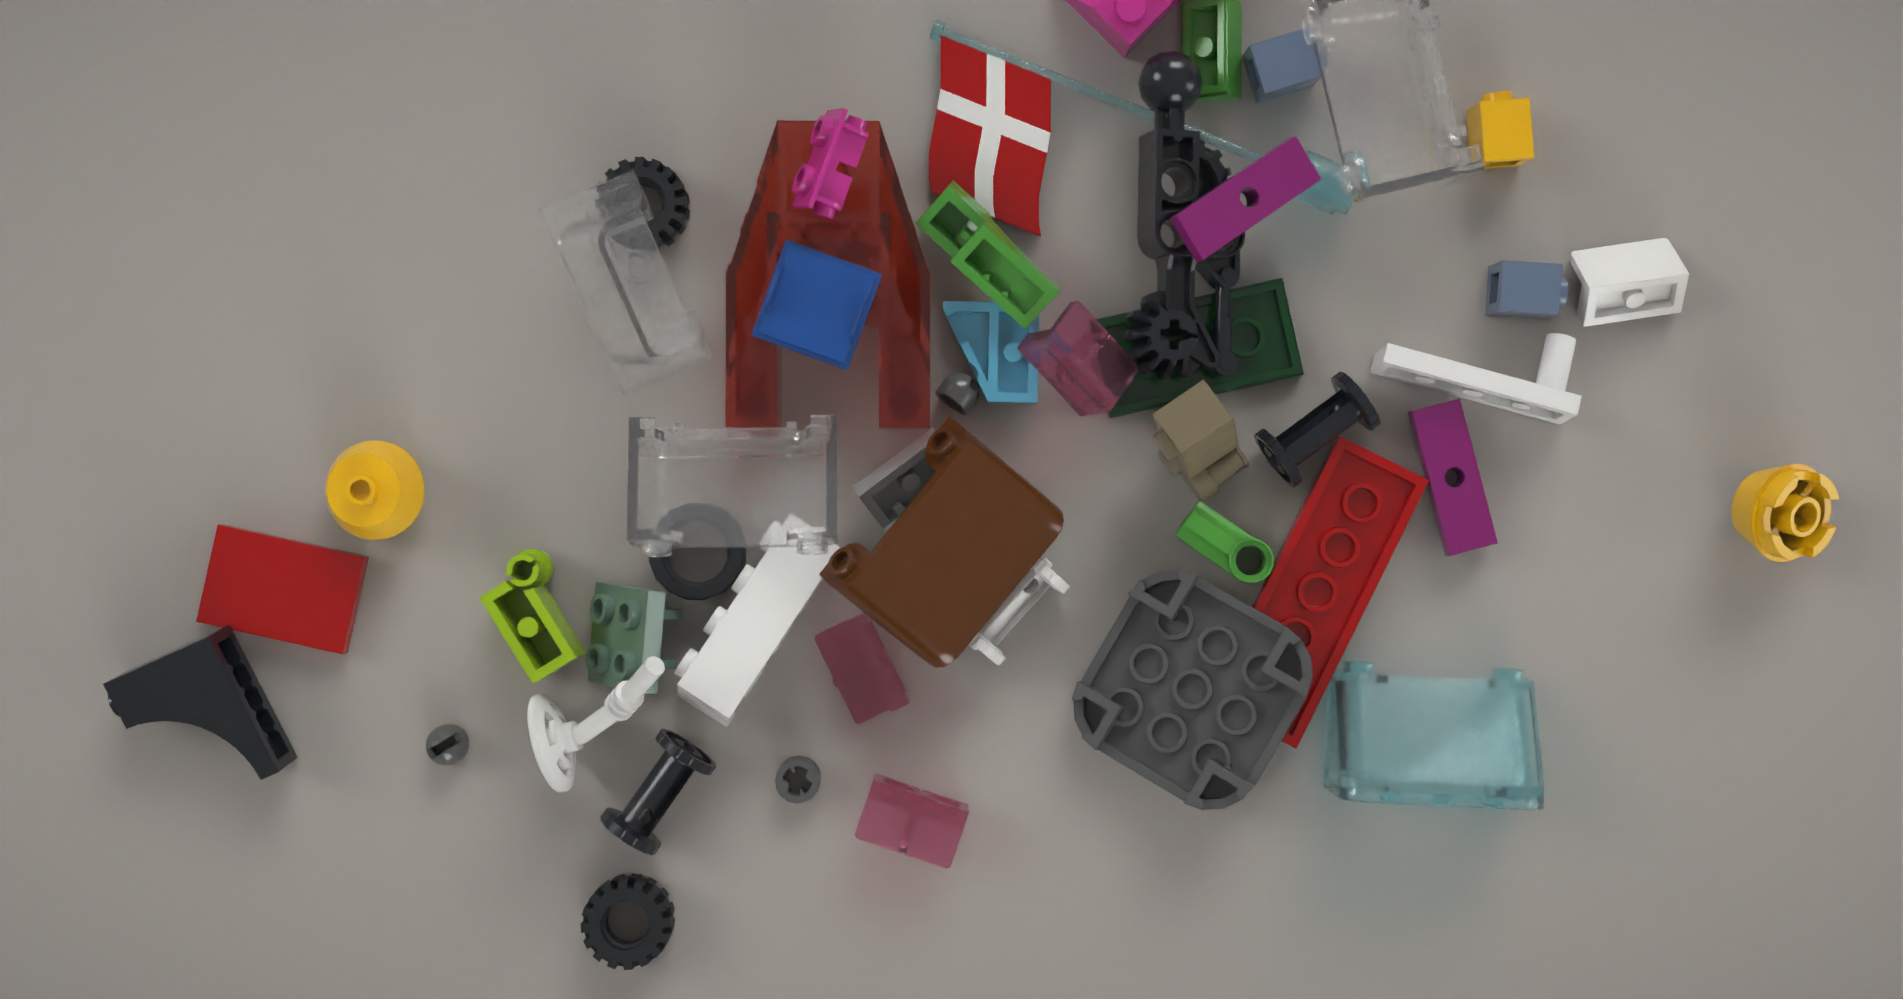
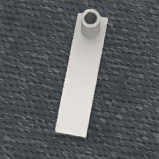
[1370,333,1582,425]

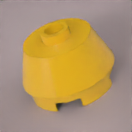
[325,440,425,540]
[1731,464,1839,562]

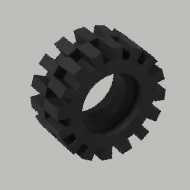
[595,157,690,252]

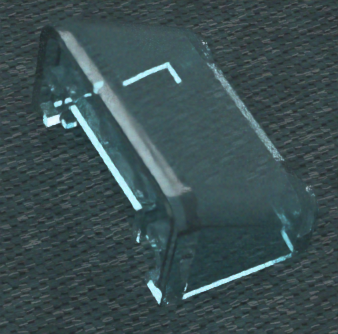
[1324,660,1545,810]

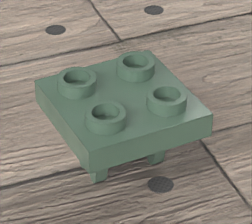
[586,582,682,694]

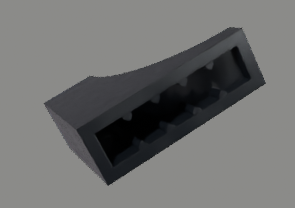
[103,625,298,780]

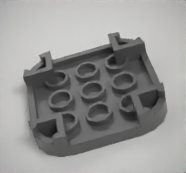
[1071,569,1313,810]

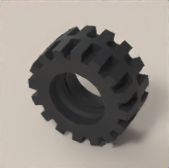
[580,873,675,970]

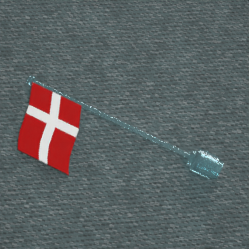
[929,19,1362,237]

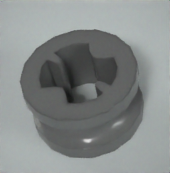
[775,755,821,804]

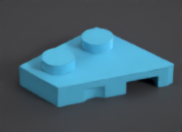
[943,301,1039,404]

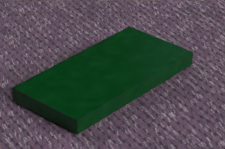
[1087,278,1304,419]

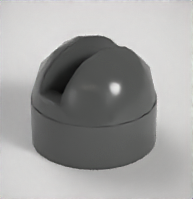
[935,372,979,415]
[426,724,469,765]

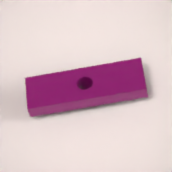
[1170,136,1321,262]
[1408,399,1498,556]

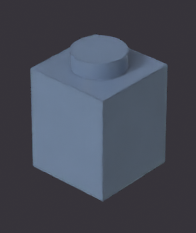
[1242,27,1325,103]
[1485,260,1568,319]

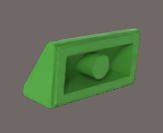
[1181,0,1242,101]

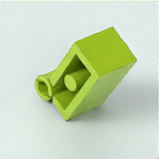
[479,549,587,684]

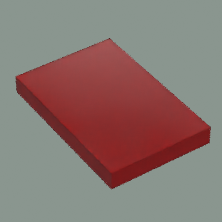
[196,524,369,654]

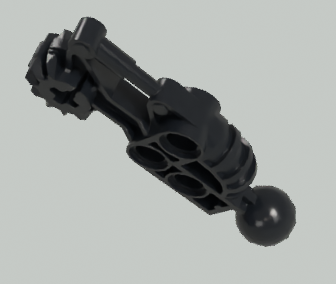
[1121,51,1245,380]

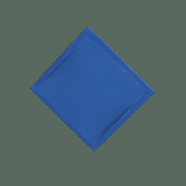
[751,239,883,371]

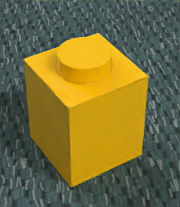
[1466,91,1535,170]

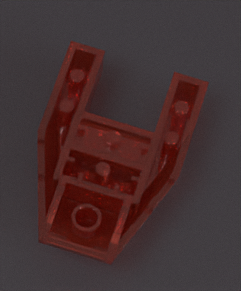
[725,120,930,430]

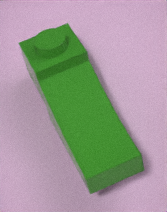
[915,180,1061,329]

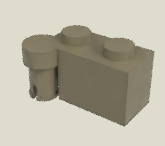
[1152,380,1249,502]

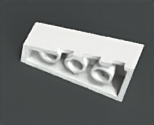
[674,516,840,728]

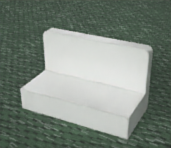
[1570,238,1689,327]

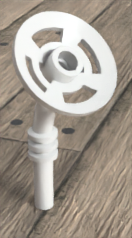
[527,656,665,793]

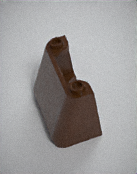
[819,417,1064,668]

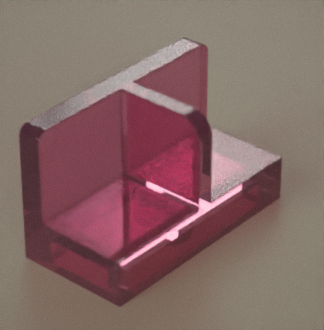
[1017,301,1139,416]
[815,612,910,724]
[855,773,969,868]

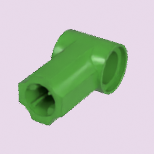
[1174,500,1274,583]

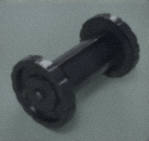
[1254,371,1381,488]
[600,728,716,855]

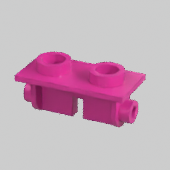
[792,108,869,220]

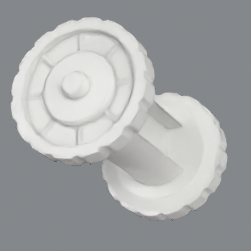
[969,558,1070,666]

